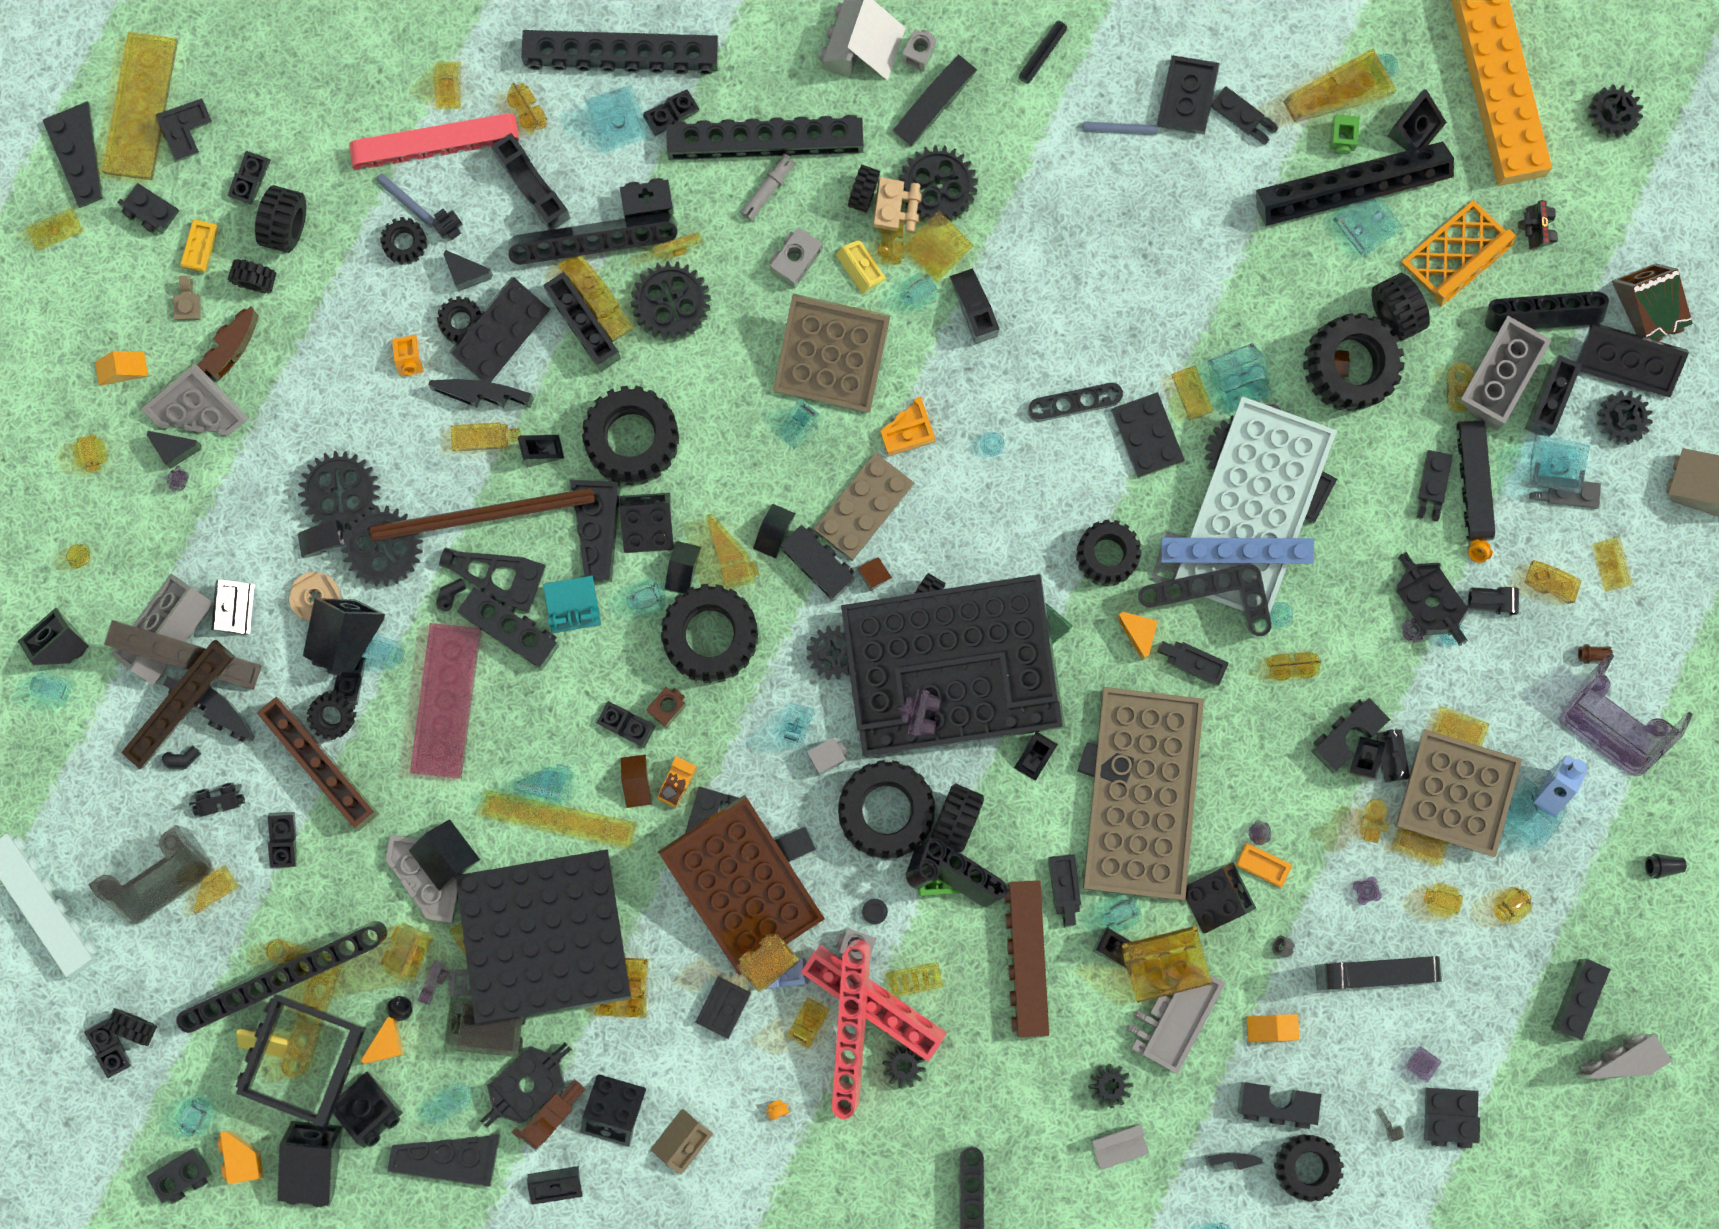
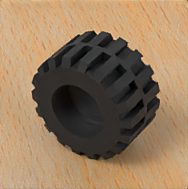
[255,185,307,253]
[1371,273,1430,342]
[1076,519,1142,586]
[931,783,984,853]
[1274,1134,1344,1202]

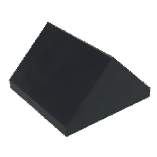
[1388,89,1447,151]
[409,819,481,891]

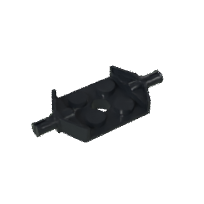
[1396,552,1470,646]
[480,1042,572,1128]

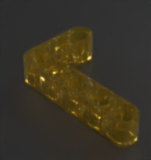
[266,939,342,1078]

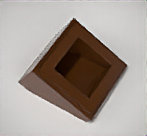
[857,557,892,591]

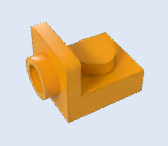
[392,334,424,377]

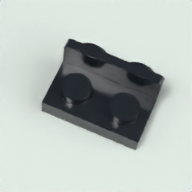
[117,183,179,234]

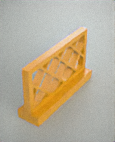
[1401,200,1516,307]

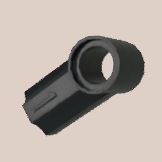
[1468,587,1519,615]

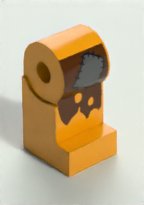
[657,756,697,808]

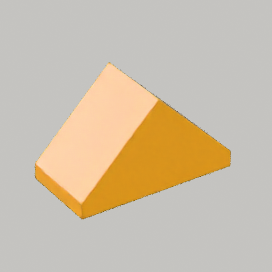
[95,351,148,386]
[1117,612,1157,660]
[1246,1014,1300,1042]
[360,1016,404,1064]

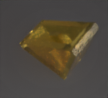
[433,61,461,109]

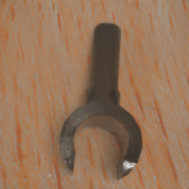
[1376,1108,1404,1142]

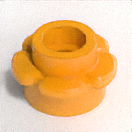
[1468,539,1493,563]
[765,1099,789,1121]

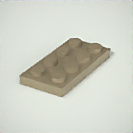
[814,452,914,561]

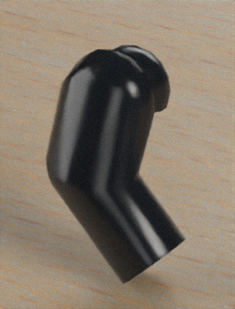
[436,578,466,612]
[162,745,202,770]

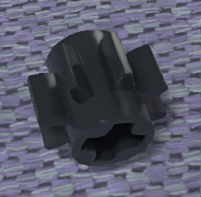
[432,208,463,240]

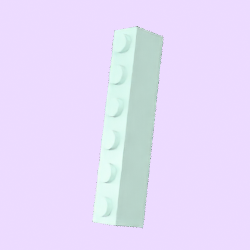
[0,833,98,978]

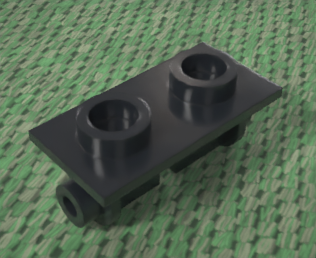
[1377,729,1409,783]
[189,782,245,817]

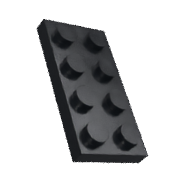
[449,277,550,382]
[1576,322,1689,398]

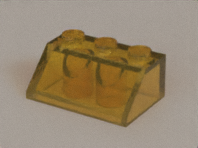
[1122,925,1212,1003]

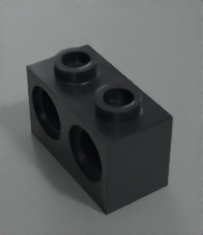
[146,1148,213,1204]

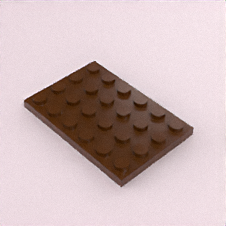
[658,795,825,975]

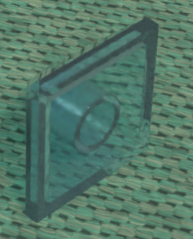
[514,764,576,804]
[1505,778,1567,849]

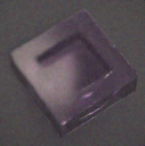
[1405,1046,1442,1083]

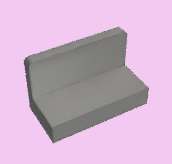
[1090,1124,1149,1170]

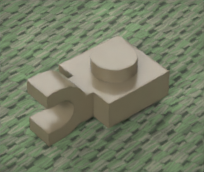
[174,275,201,321]

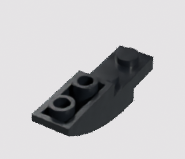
[163,676,255,742]

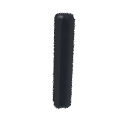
[1019,20,1067,84]

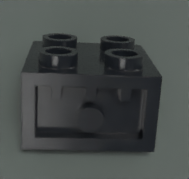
[619,492,674,553]
[1186,863,1256,934]
[580,1074,646,1147]

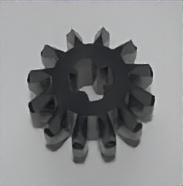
[882,1045,926,1088]
[1088,1064,1133,1108]

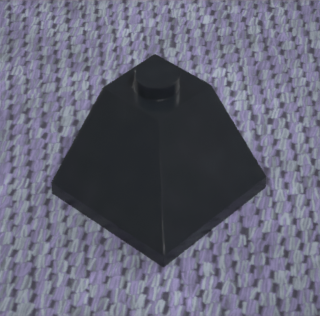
[18,608,89,665]

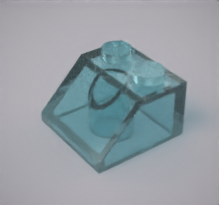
[585,85,650,154]
[1530,435,1590,494]

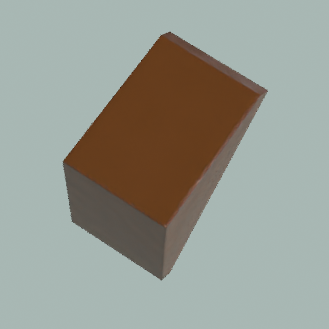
[620,754,652,808]

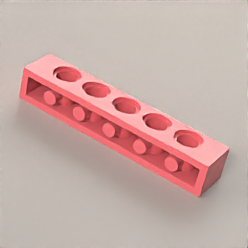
[800,944,947,1062]

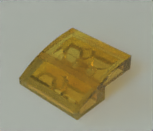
[903,211,974,282]

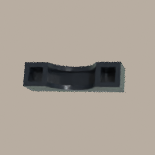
[491,133,571,230]

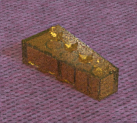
[1283,48,1397,122]

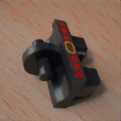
[1517,200,1558,250]

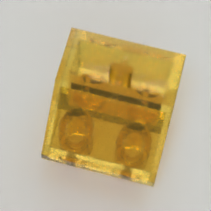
[736,934,801,993]
[595,958,649,1018]

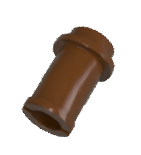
[1578,644,1613,664]

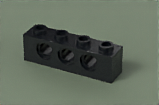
[543,272,621,372]
[457,587,559,670]

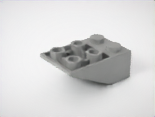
[1576,1032,1672,1079]

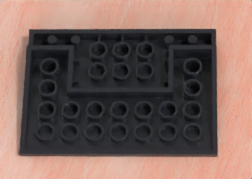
[841,574,1065,757]

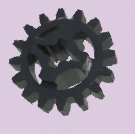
[1588,84,1643,139]
[1597,390,1653,445]
[806,626,850,680]

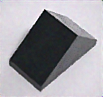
[444,250,493,292]
[147,431,202,469]
[518,435,564,468]
[753,504,796,559]
[664,541,701,594]
[1014,732,1058,781]
[1350,737,1385,781]
[1092,927,1139,969]

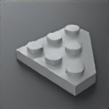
[141,363,248,435]
[386,835,458,923]

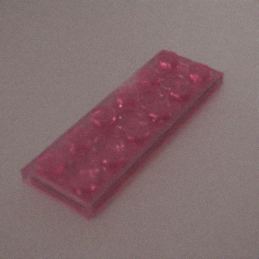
[410,623,481,779]

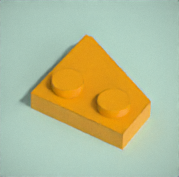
[880,396,935,456]

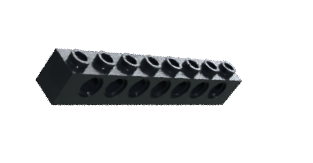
[521,30,719,75]
[666,115,864,160]
[1256,141,1454,226]

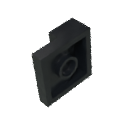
[333,1071,403,1148]
[1424,1087,1480,1148]

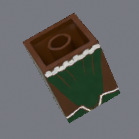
[1612,263,1693,341]

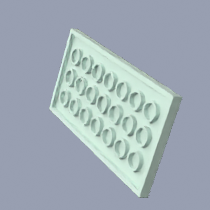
[1172,397,1337,614]

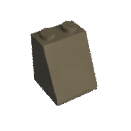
[1666,448,1719,517]

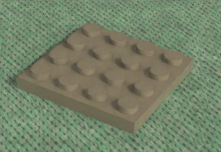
[773,293,891,413]
[1395,729,1522,857]

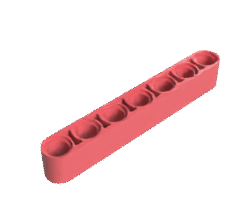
[349,114,519,170]
[832,939,870,1119]

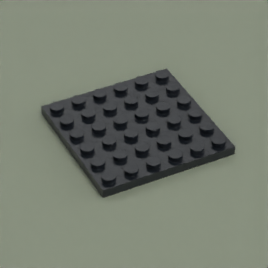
[456,849,632,1026]

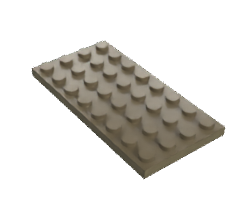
[1083,687,1204,901]

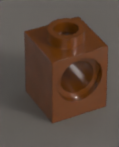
[646,687,686,728]

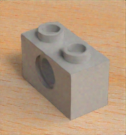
[769,227,823,289]

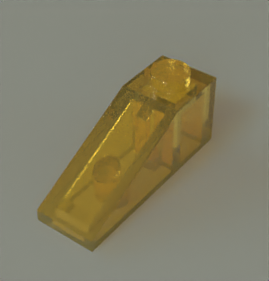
[707,513,759,590]

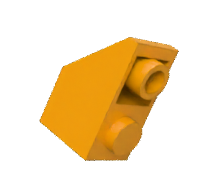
[218,1130,264,1184]

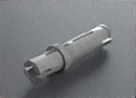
[740,154,796,221]

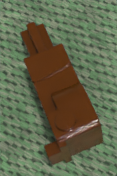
[512,1079,586,1151]

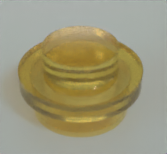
[66,544,90,569]

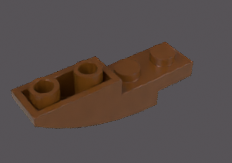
[186,306,259,381]

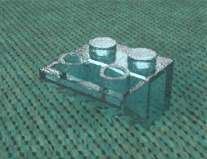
[1207,343,1273,415]

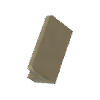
[651,1109,714,1175]

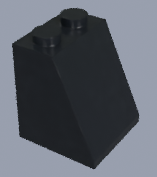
[303,598,385,675]
[277,1121,343,1207]

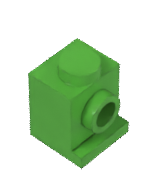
[1330,114,1360,155]

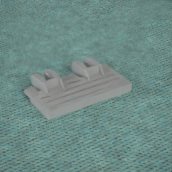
[1126,958,1225,1074]

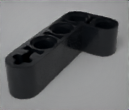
[906,838,1007,907]

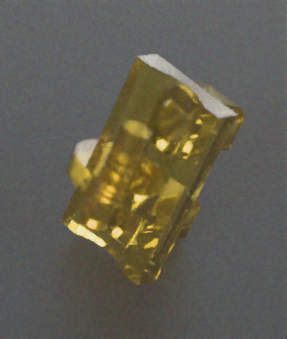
[1357,798,1389,843]

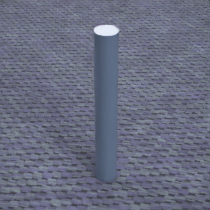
[1083,121,1157,135]
[376,173,437,228]

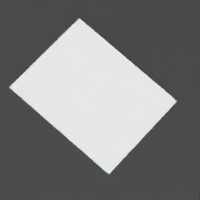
[848,0,905,80]

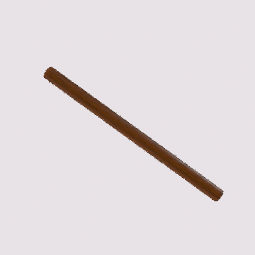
[370,488,595,541]

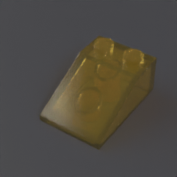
[381,922,434,982]

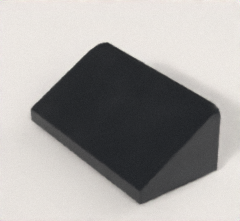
[1077,743,1134,787]
[527,1166,583,1205]

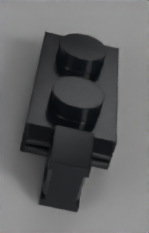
[1157,641,1229,687]
[1048,854,1081,927]

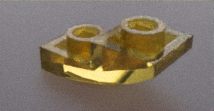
[1524,560,1582,604]

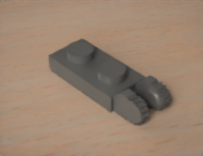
[1529,477,1601,509]

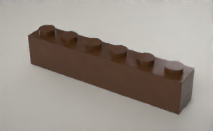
[257,697,379,831]
[1004,880,1050,1037]

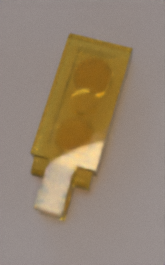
[451,422,521,452]

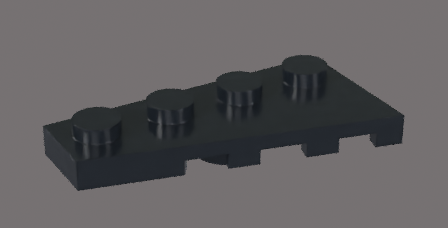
[42,101,103,208]
[570,480,620,582]
[387,1134,500,1187]

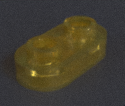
[1447,362,1474,413]

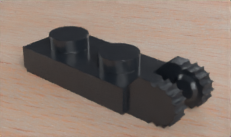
[1211,86,1279,145]
[1416,450,1453,522]

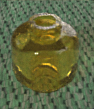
[72,435,108,472]
[1423,882,1464,919]
[1493,886,1532,924]

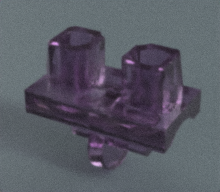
[896,689,941,737]

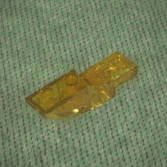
[557,256,633,342]

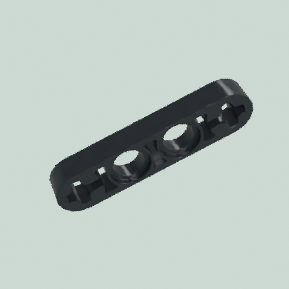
[1028,383,1123,422]

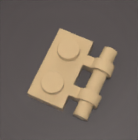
[872,177,922,233]

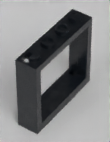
[235,994,367,1127]

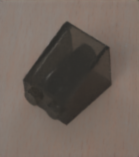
[443,997,526,1057]

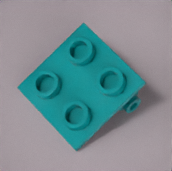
[543,575,601,633]

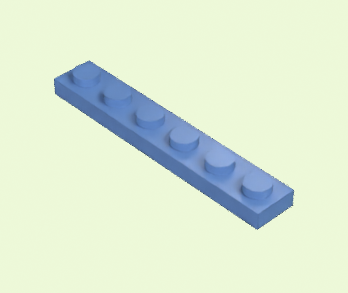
[1161,537,1314,564]

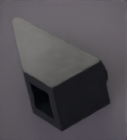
[950,268,999,344]

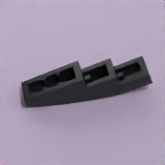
[893,54,978,146]
[428,379,534,408]

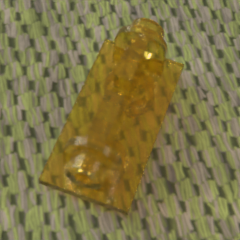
[507,83,548,135]
[878,222,904,264]
[1267,651,1321,681]

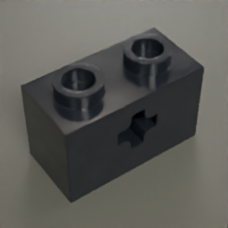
[620,178,674,218]

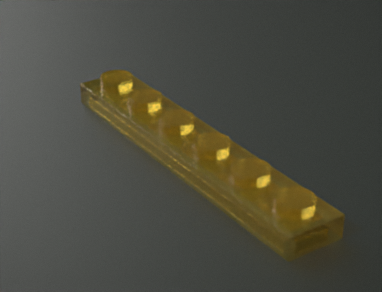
[482,790,637,848]

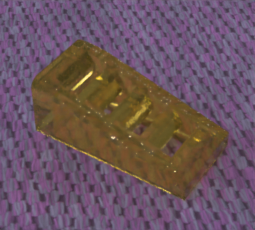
[888,962,943,997]

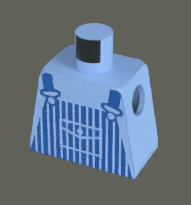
[1533,756,1587,817]

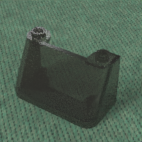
[88,825,213,924]

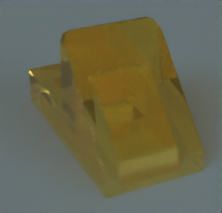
[786,997,830,1049]

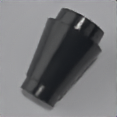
[1645,853,1687,879]

